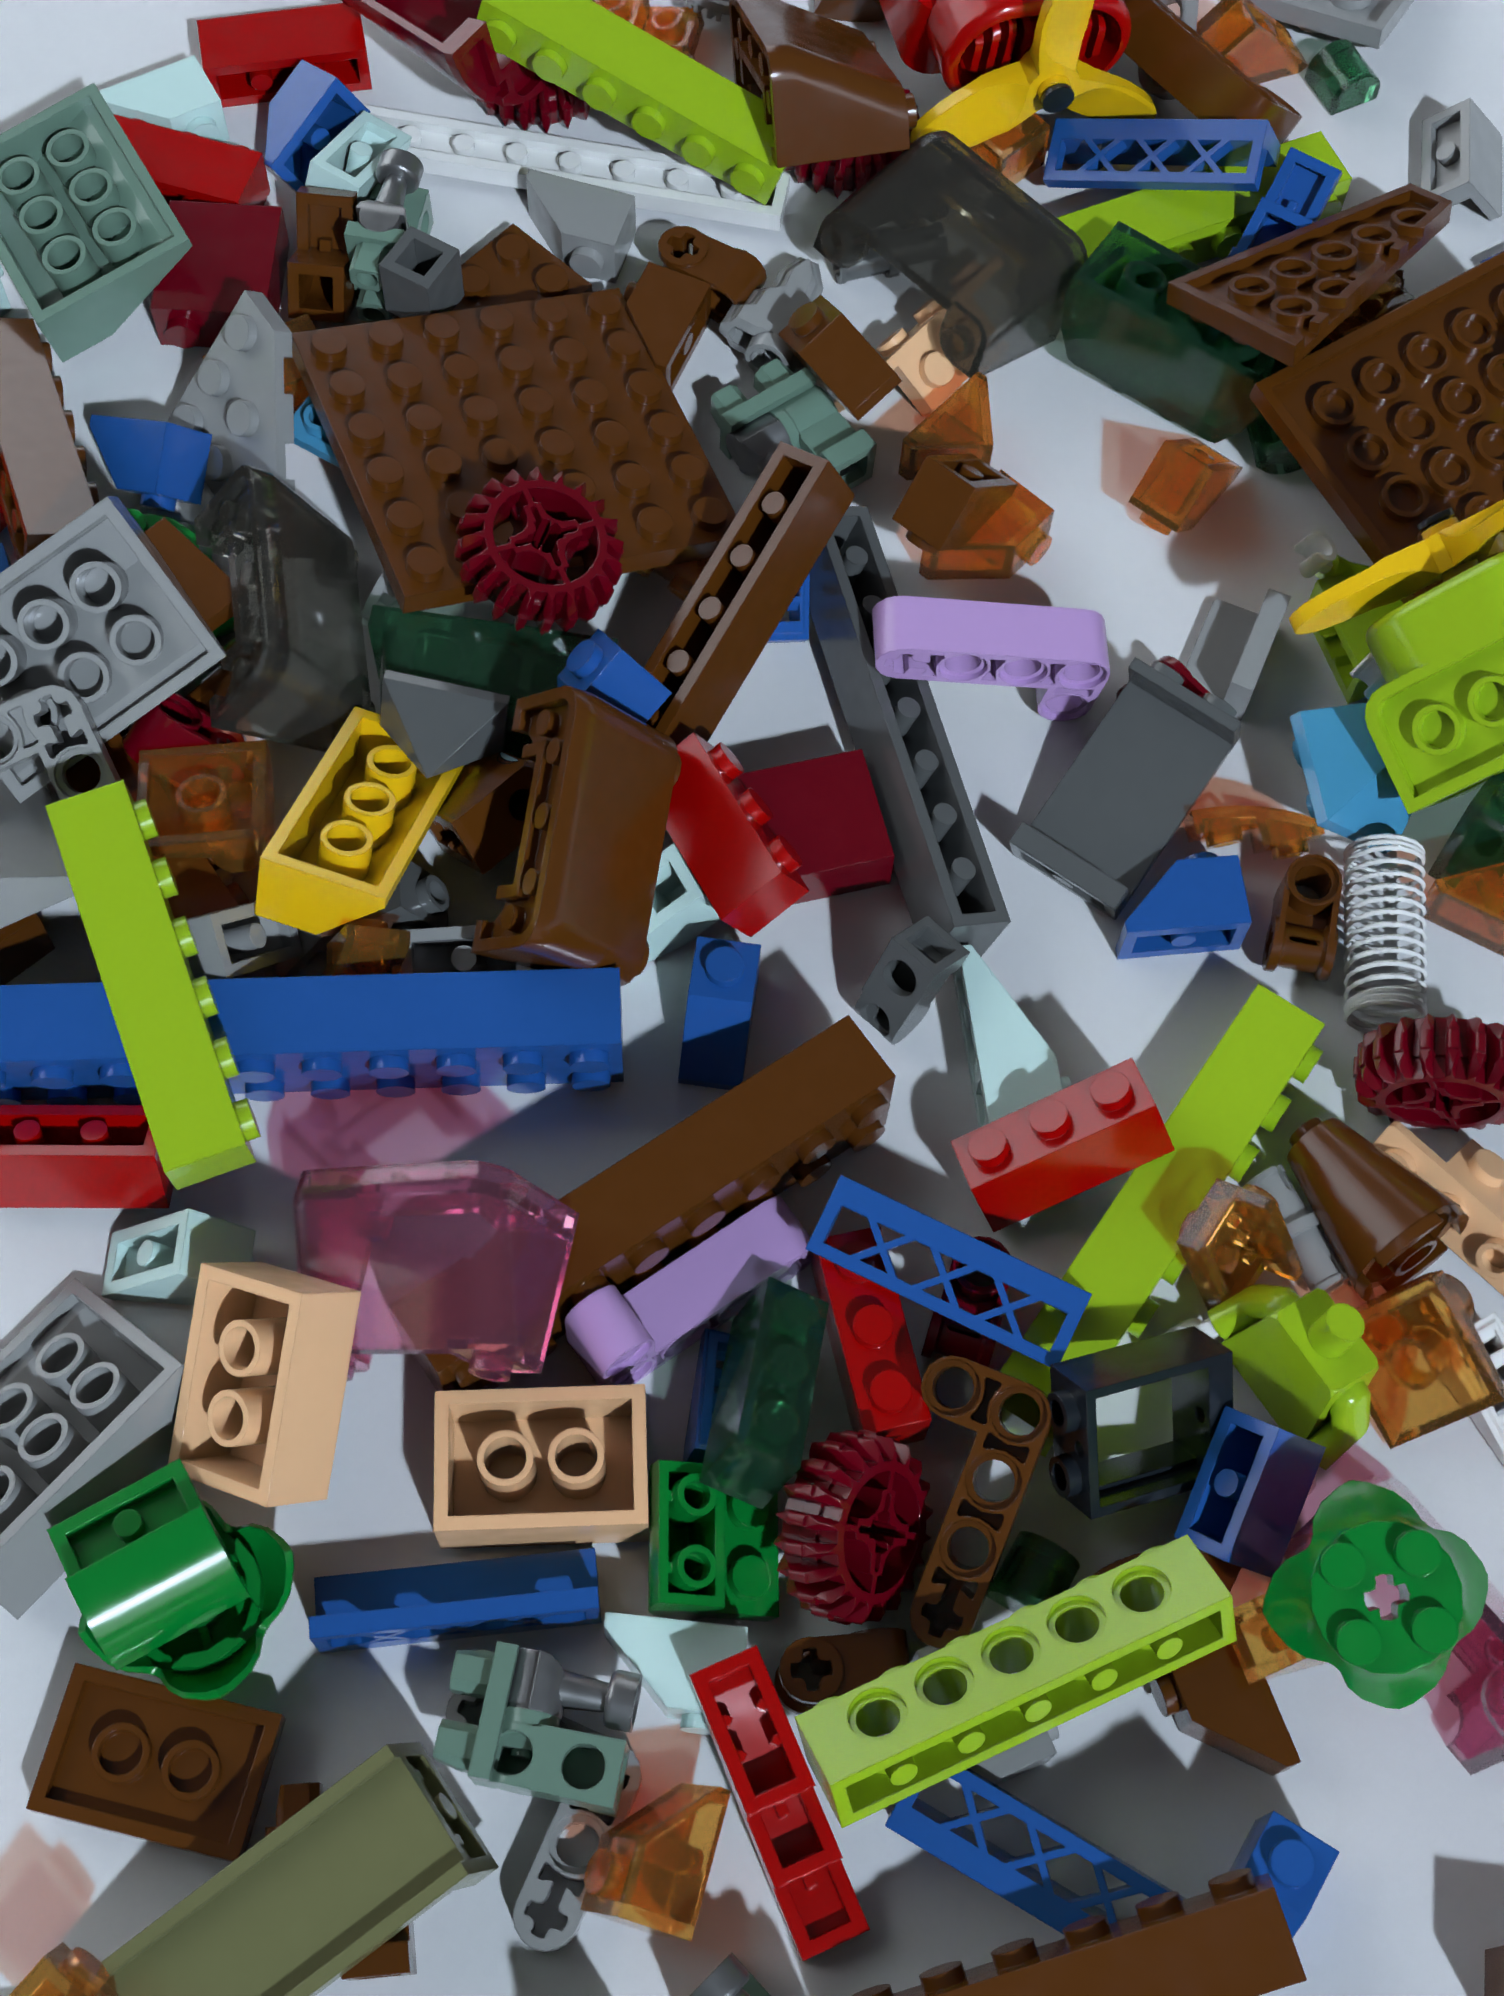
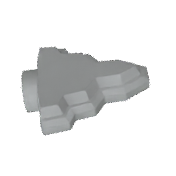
[719,257,823,373]

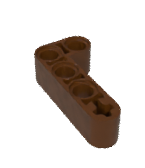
[1124,0,1302,144]
[910,1355,1052,1649]

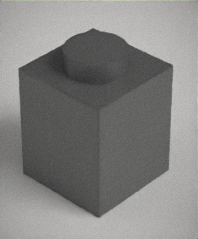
[379,226,465,318]

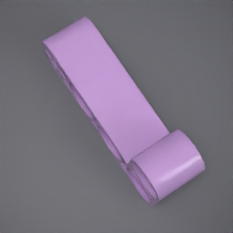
[872,596,1110,721]
[564,1196,813,1386]

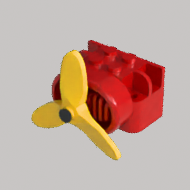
[879,0,1157,157]

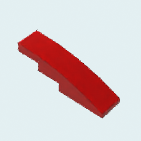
[689,1645,870,1961]

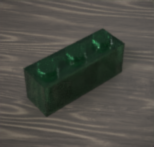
[699,1276,829,1509]

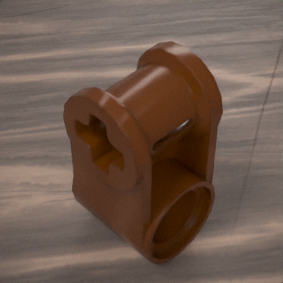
[658,226,767,324]
[1262,854,1343,982]
[774,1628,910,1715]

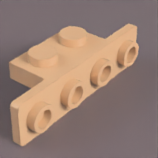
[833,258,1004,417]
[1373,1121,1504,1296]

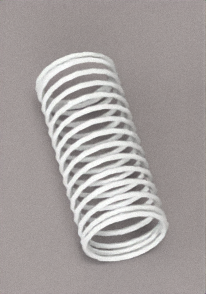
[1343,833,1428,1033]

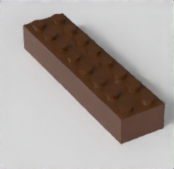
[393,1015,896,1391]

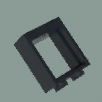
[1047,1326,1234,1520]

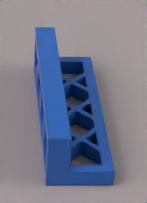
[1043,118,1281,192]
[805,1175,1092,1367]
[309,1548,602,1653]
[885,1768,1186,1935]

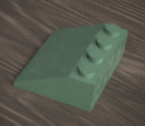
[0,83,193,363]

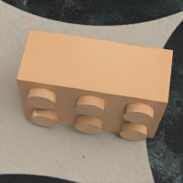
[168,1262,361,1507]
[433,1384,649,1549]

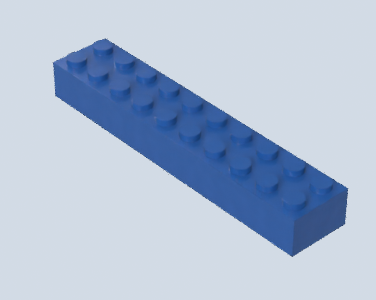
[0,967,624,1105]

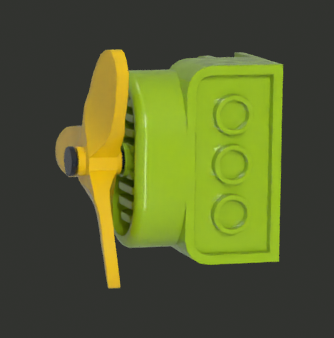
[1289,499,1504,815]

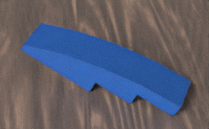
[1180,147,1342,376]

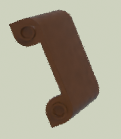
[729,0,917,168]
[471,686,682,986]

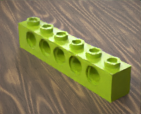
[795,1534,1237,1828]

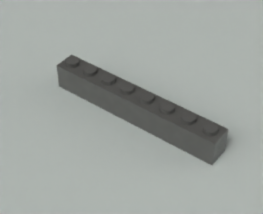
[809,506,1011,957]

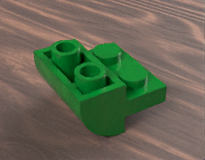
[47,1458,250,1670]
[648,1459,779,1622]

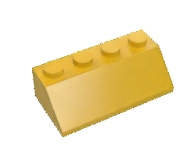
[255,706,464,935]

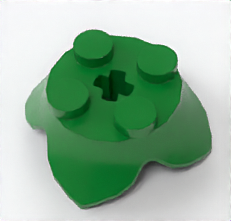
[1262,1480,1488,1709]
[78,1499,295,1701]

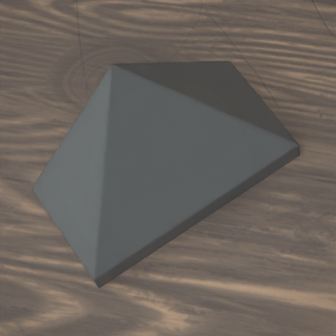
[380,670,510,779]

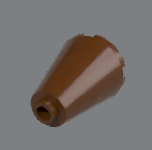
[1287,1117,1469,1302]

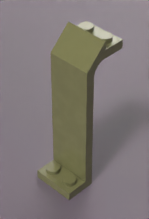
[57,1742,499,1996]

